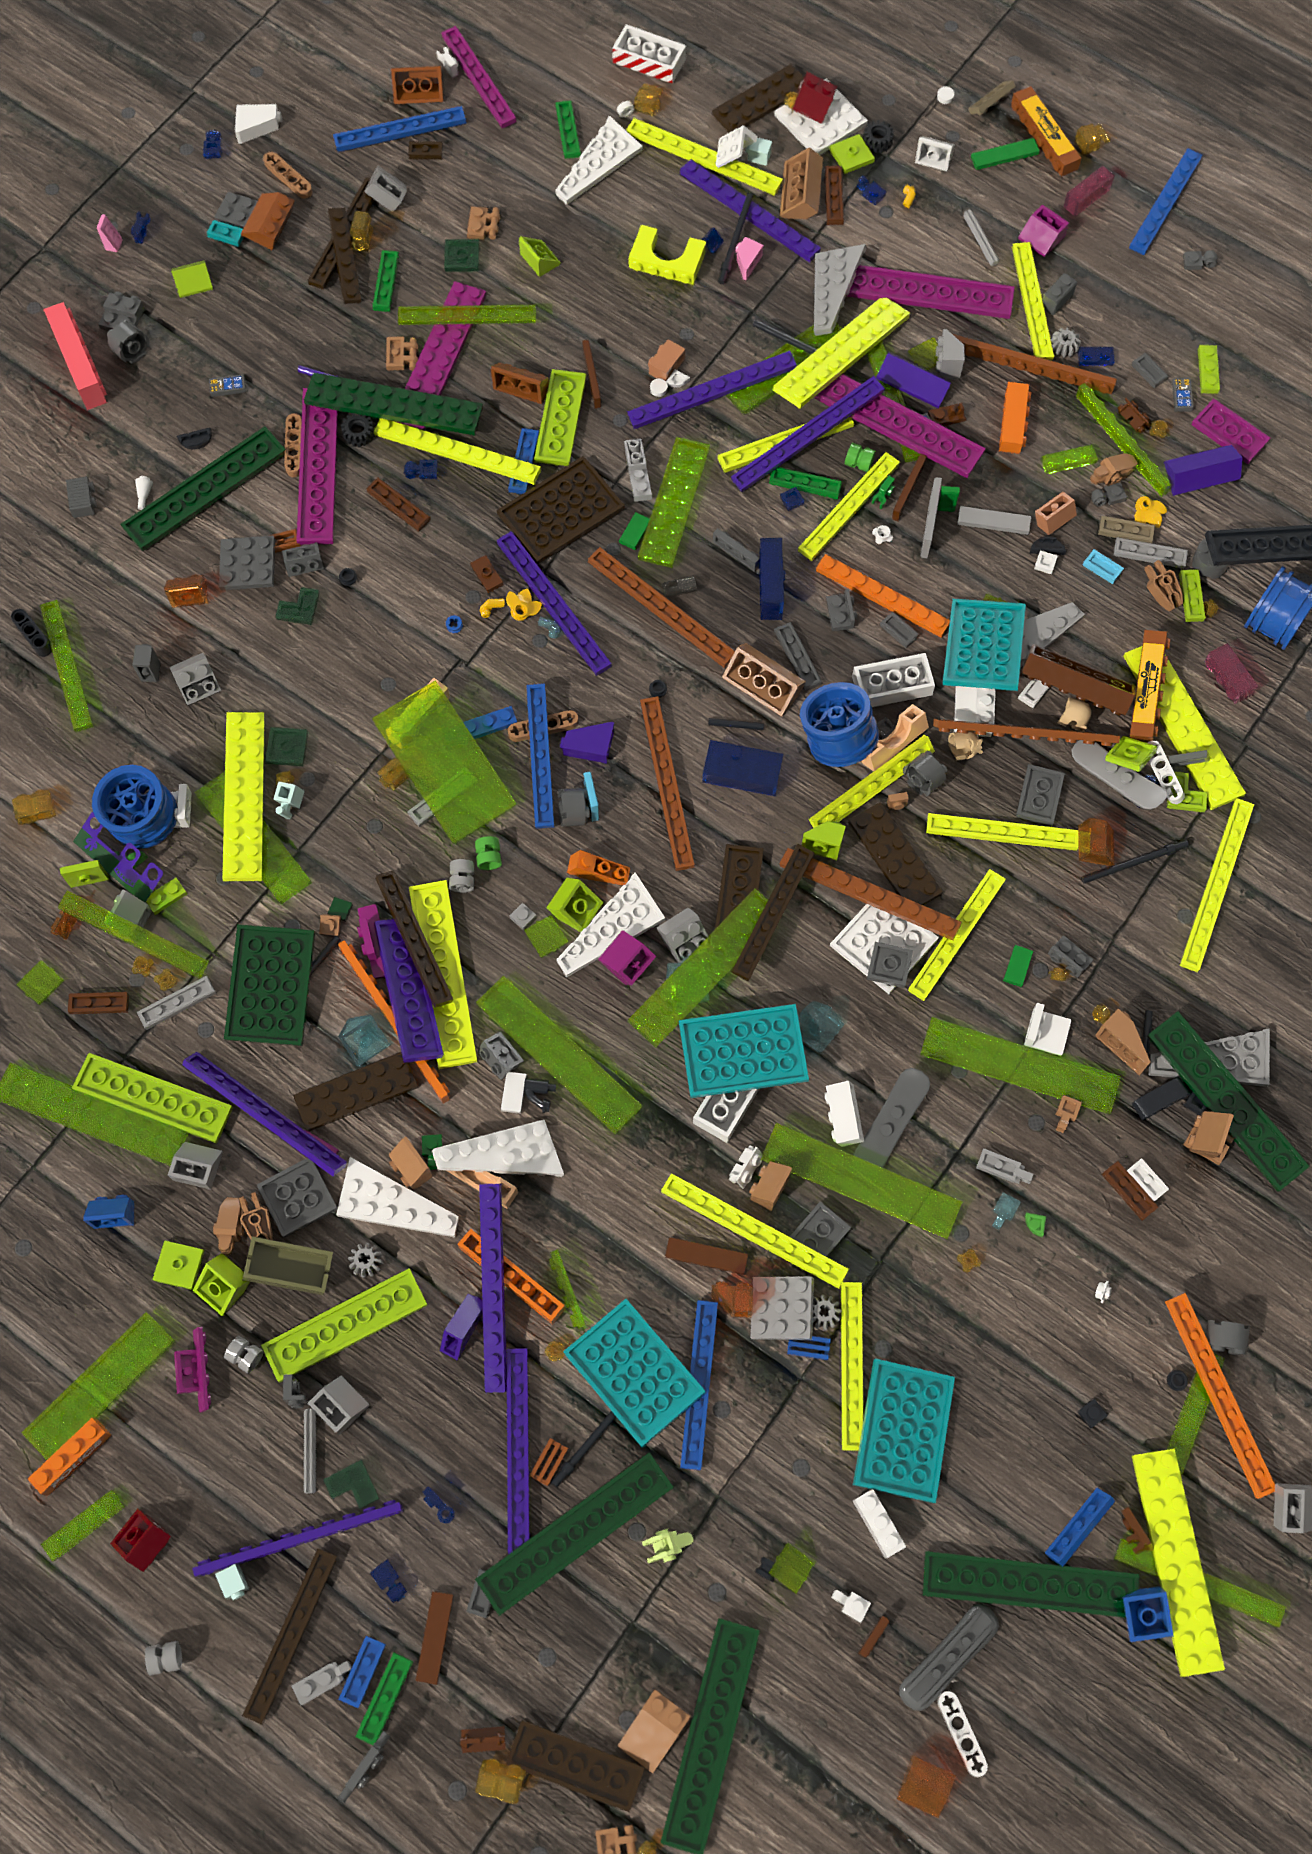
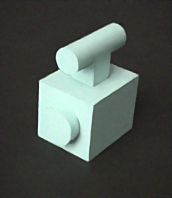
[274,782,304,819]

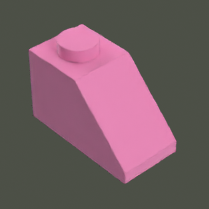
[735,237,763,280]

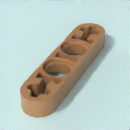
[263,152,312,199]
[285,414,302,477]
[508,710,578,742]

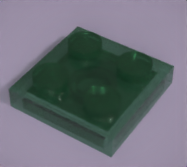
[444,239,479,272]
[265,727,308,766]

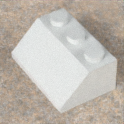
[954,686,995,737]

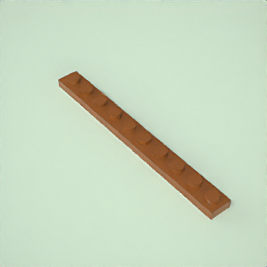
[952,334,1117,395]
[588,547,735,668]
[640,697,695,871]
[933,719,1120,746]
[780,848,962,941]

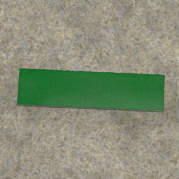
[555,100,581,159]
[971,138,1040,170]
[372,250,399,312]
[769,467,842,499]
[355,1652,414,1746]

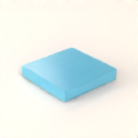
[583,772,599,822]

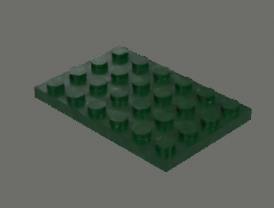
[224,924,315,1046]

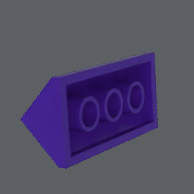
[876,352,951,408]
[1164,445,1243,496]

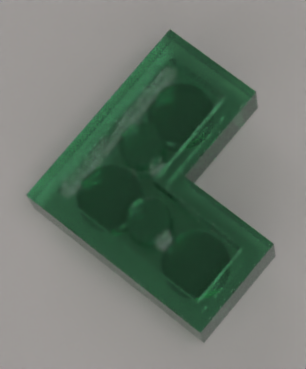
[275,587,320,625]
[323,1460,380,1509]

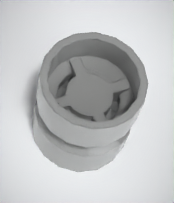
[449,859,475,893]
[224,1335,264,1374]
[145,1641,182,1676]

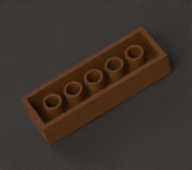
[1021,644,1136,715]

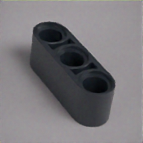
[11,609,52,657]
[1132,1076,1191,1121]

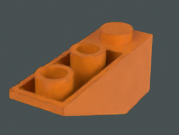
[567,850,630,885]

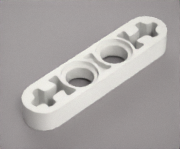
[1148,741,1185,804]
[937,1691,988,1777]

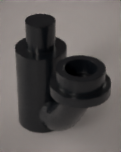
[524,1078,557,1113]

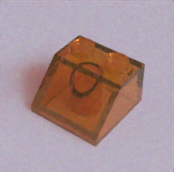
[164,575,208,608]
[1078,818,1115,866]
[896,1756,956,1818]

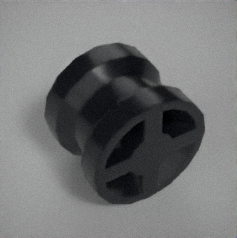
[755,1556,781,1583]

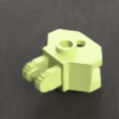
[642,1529,694,1563]

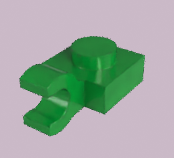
[872,476,895,509]
[422,1134,443,1170]

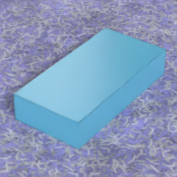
[1083,549,1124,584]

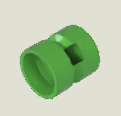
[845,442,876,472]
[475,836,502,870]

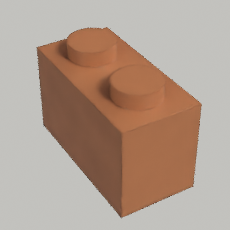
[648,339,685,381]
[1035,492,1077,535]

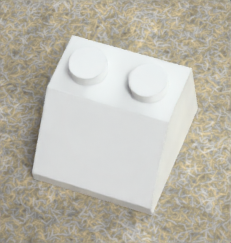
[915,136,955,171]

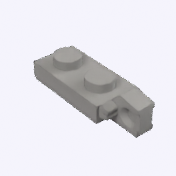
[976,1149,1034,1184]
[292,1661,352,1706]

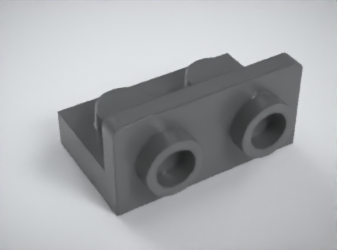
[282,543,323,577]
[826,589,857,631]
[1048,935,1093,978]
[478,1032,524,1080]
[283,1374,309,1409]

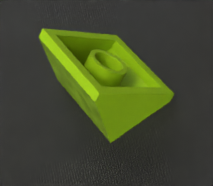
[519,236,561,277]
[171,260,213,298]

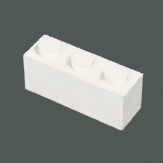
[825,1081,864,1147]
[853,1489,906,1559]

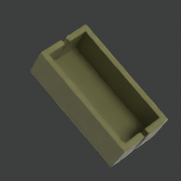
[242,1237,333,1295]

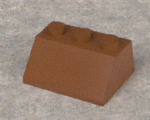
[391,65,443,104]
[241,192,295,250]
[491,362,549,404]

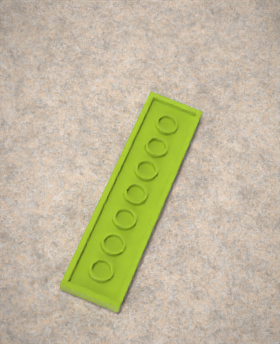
[72,1053,233,1143]
[261,1268,428,1383]

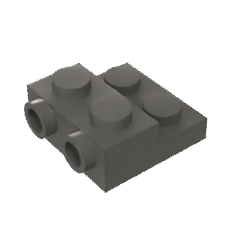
[98,292,144,331]

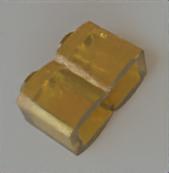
[350,211,373,251]
[12,789,56,825]
[475,1759,526,1804]

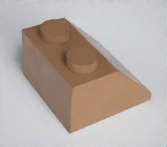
[389,1136,433,1191]
[749,1161,792,1212]

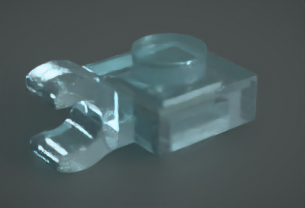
[992,1192,1021,1230]

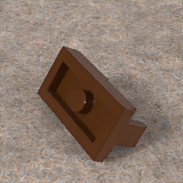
[928,403,966,426]
[1121,1507,1154,1555]

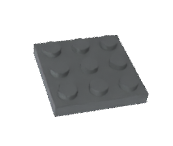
[219,535,275,590]
[257,1158,338,1238]

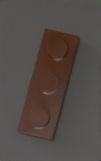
[68,992,129,1014]
[1101,1161,1158,1221]

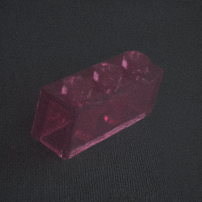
[1064,165,1115,216]
[1205,643,1258,704]

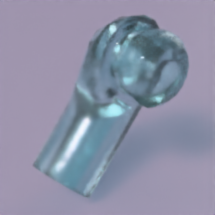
[538,617,560,639]

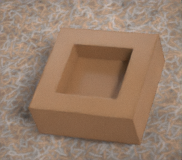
[887,792,909,810]
[319,914,341,936]

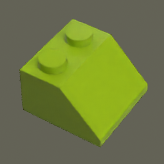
[802,821,846,860]
[546,878,603,932]
[193,1253,250,1316]

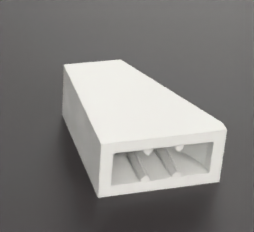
[235,104,282,144]

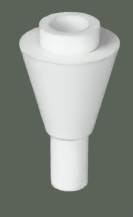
[135,476,153,510]

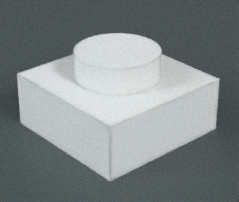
[1034,551,1057,574]

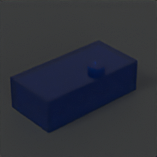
[759,538,785,620]
[702,740,784,796]

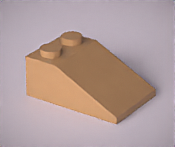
[1095,1009,1151,1076]
[1188,1111,1234,1159]
[617,1690,691,1773]

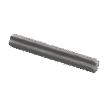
[964,210,999,266]
[304,1409,316,1494]

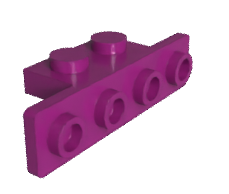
[357,904,385,979]
[174,1327,211,1413]

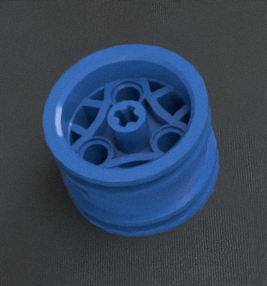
[1244,566,1312,650]
[800,682,879,767]
[92,765,178,849]

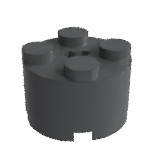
[107,320,149,363]
[1192,539,1229,579]
[903,751,947,796]
[558,788,589,827]
[1206,1320,1250,1355]

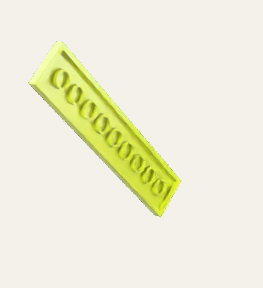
[773,298,910,409]
[1123,646,1246,810]
[223,712,265,881]
[409,880,478,1069]
[1132,1449,1225,1677]

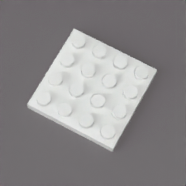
[775,79,868,155]
[830,904,939,994]

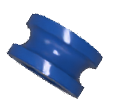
[446,615,463,633]

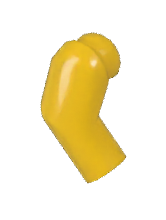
[903,185,916,208]
[480,598,505,618]

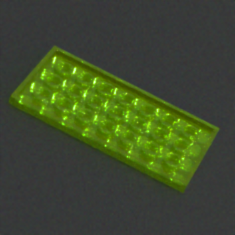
[372,680,517,844]

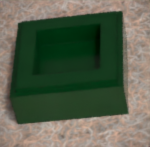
[327,897,353,922]

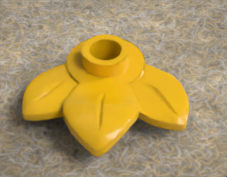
[1134,496,1167,528]
[506,589,542,621]

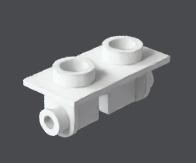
[729,1146,764,1189]

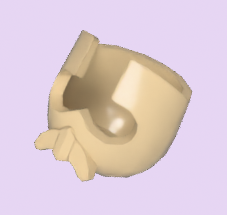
[1057,697,1091,732]
[948,730,983,761]

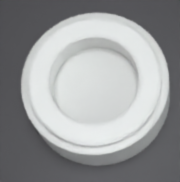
[937,87,954,104]
[617,101,634,117]
[650,379,667,397]

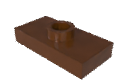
[470,555,503,593]

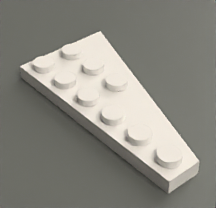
[556,116,642,205]
[556,873,665,977]
[432,1120,564,1177]
[336,1157,459,1237]

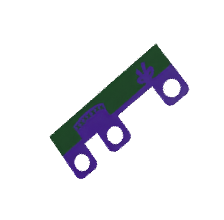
[73,812,163,902]

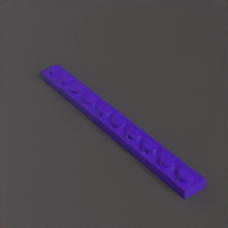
[680,159,821,263]
[627,351,797,429]
[731,376,884,492]
[497,531,612,676]
[182,1052,347,1176]
[479,1183,507,1393]
[507,1348,529,1555]
[193,1500,404,1577]

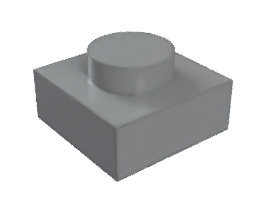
[509,903,537,931]

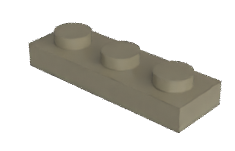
[968,80,1016,115]
[1098,516,1155,543]

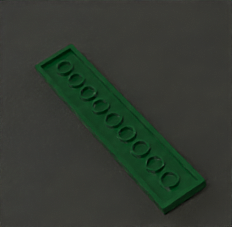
[304,372,483,436]
[120,427,286,552]
[1147,1011,1310,1192]
[475,1452,674,1616]
[922,1551,1139,1618]
[660,1618,760,1854]

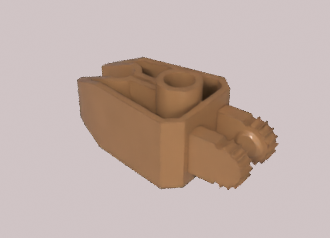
[1090,453,1138,486]
[1144,560,1183,612]
[239,1192,273,1240]
[213,1197,244,1256]

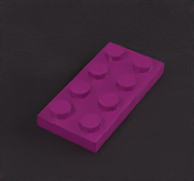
[1191,398,1270,464]

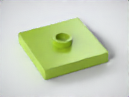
[829,134,875,174]
[1105,736,1157,772]
[60,860,109,888]
[152,1241,204,1290]

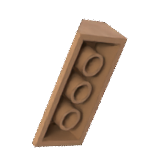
[780,147,823,220]
[722,643,806,716]

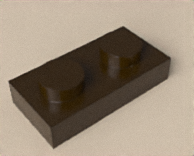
[408,141,443,160]

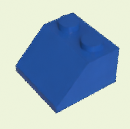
[83,1195,134,1229]
[1123,1586,1174,1642]

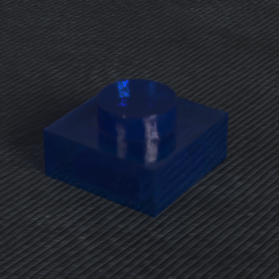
[702,228,724,253]
[780,487,804,511]

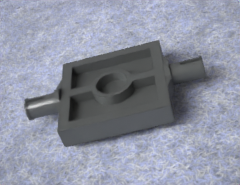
[337,1731,391,1803]

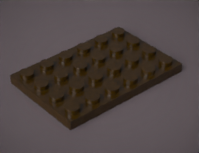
[496,456,625,564]

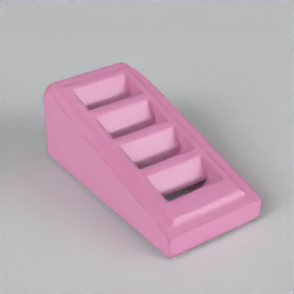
[97,214,122,252]

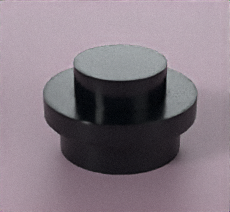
[339,568,357,586]
[649,680,667,698]
[1167,1370,1188,1391]

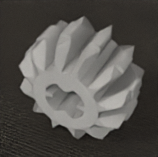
[1051,327,1081,358]
[348,1243,383,1278]
[813,1295,841,1331]

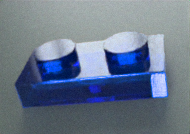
[1078,347,1115,366]

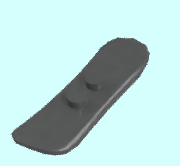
[852,1068,930,1176]
[899,1604,999,1711]

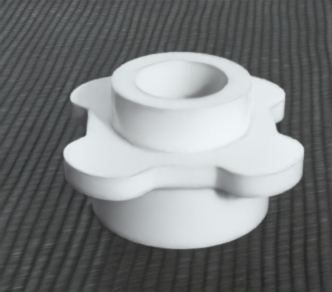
[872,526,893,544]
[1095,1281,1112,1303]

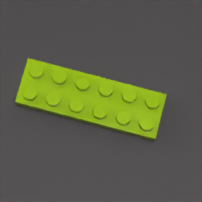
[534,369,586,466]

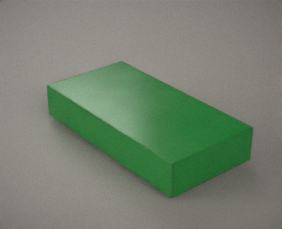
[937,486,960,512]
[619,512,651,550]
[1003,945,1033,987]

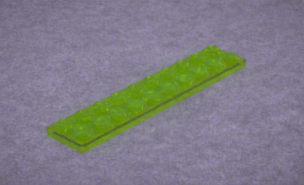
[627,888,768,1048]
[476,976,643,1135]
[920,1017,1121,1114]
[0,1062,188,1166]
[761,1123,962,1239]

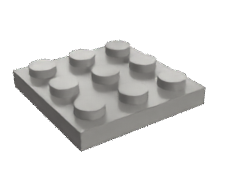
[751,1277,814,1340]

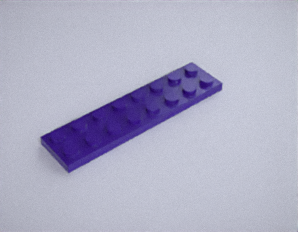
[374,919,444,1063]

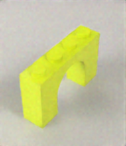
[629,225,706,285]

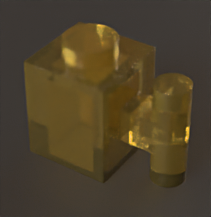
[634,83,663,116]
[1075,123,1111,155]
[377,758,409,791]

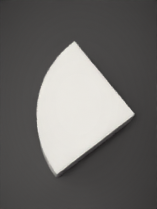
[666,370,690,388]

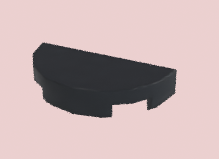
[177,427,212,450]
[1029,536,1066,555]

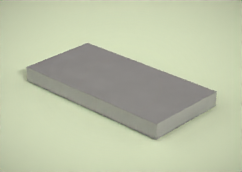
[921,477,942,559]

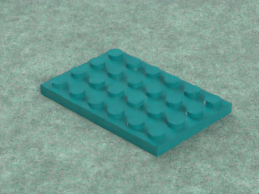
[943,599,1026,691]
[679,1004,809,1098]
[563,1299,706,1448]
[853,1359,955,1503]

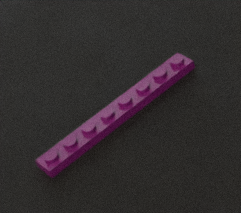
[441,26,516,129]

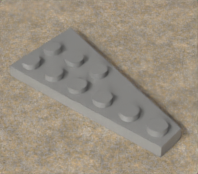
[814,244,867,336]
[1020,602,1085,670]
[1149,1028,1270,1087]

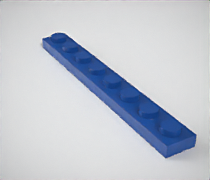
[333,106,466,152]
[1129,148,1203,255]
[526,684,554,829]
[680,1300,718,1471]

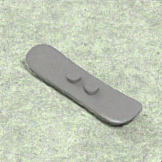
[1072,740,1168,810]

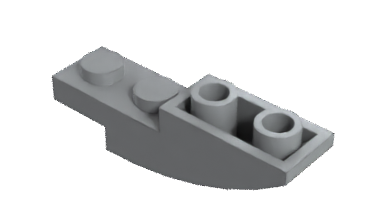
[624,439,652,502]

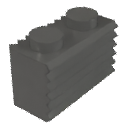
[1042,273,1077,315]
[66,476,97,518]
[132,644,161,682]

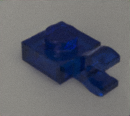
[857,175,886,205]
[131,211,150,244]

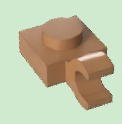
[1055,1095,1082,1133]

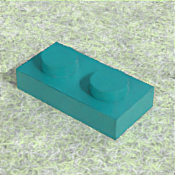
[207,220,244,247]

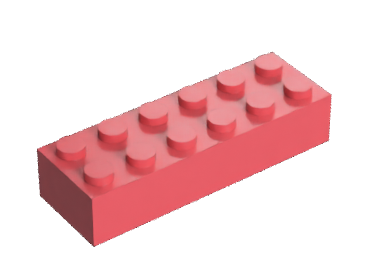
[44,302,107,410]

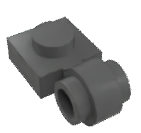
[1183,250,1218,270]
[1091,483,1127,507]

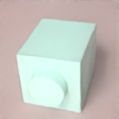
[746,138,772,166]
[215,1564,249,1600]

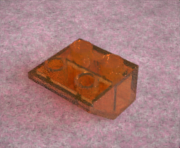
[711,1282,753,1318]

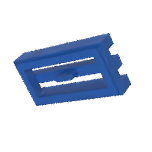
[787,1336,831,1360]

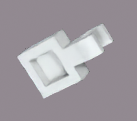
[436,47,458,78]
[831,1590,871,1623]

